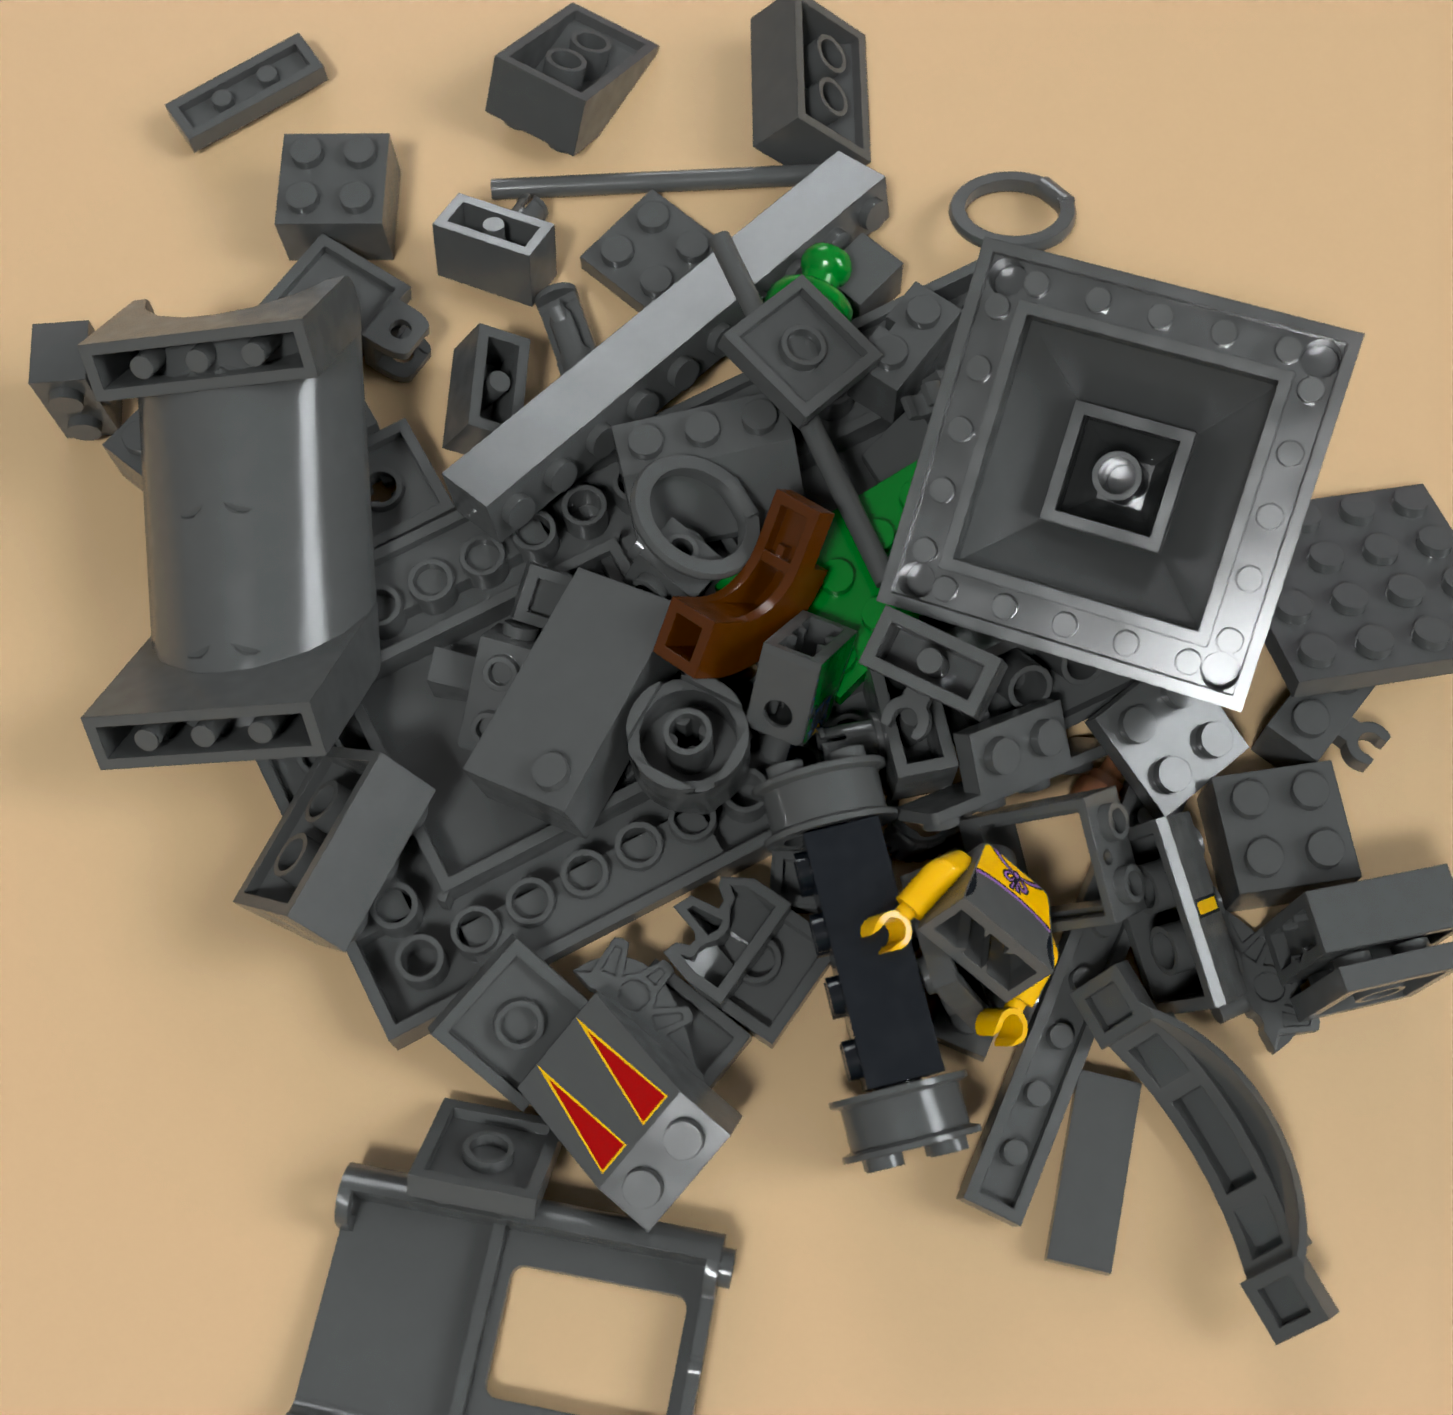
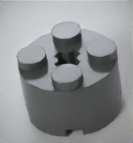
[626,674,751,815]

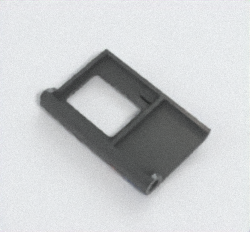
[286,1162,736,1415]

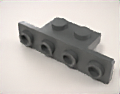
[897,698,1107,831]

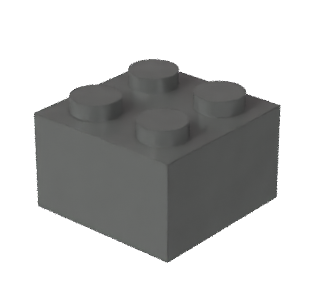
[275,133,401,261]
[1197,760,1362,912]

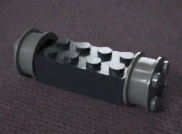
[751,745,982,1173]

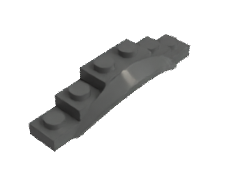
[1069,960,1340,1345]

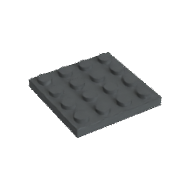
[1264,484,1453,698]

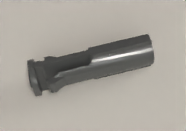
[535,282,596,376]

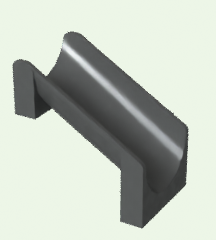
[77,276,381,770]

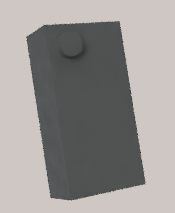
[463,567,679,839]

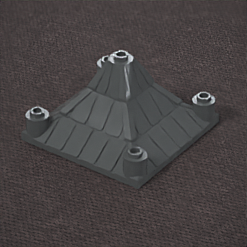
[876,236,1365,712]

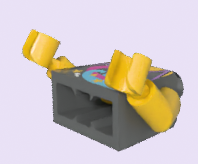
[860,843,1058,1047]

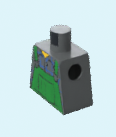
[746,610,858,763]

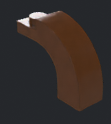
[653,489,835,679]

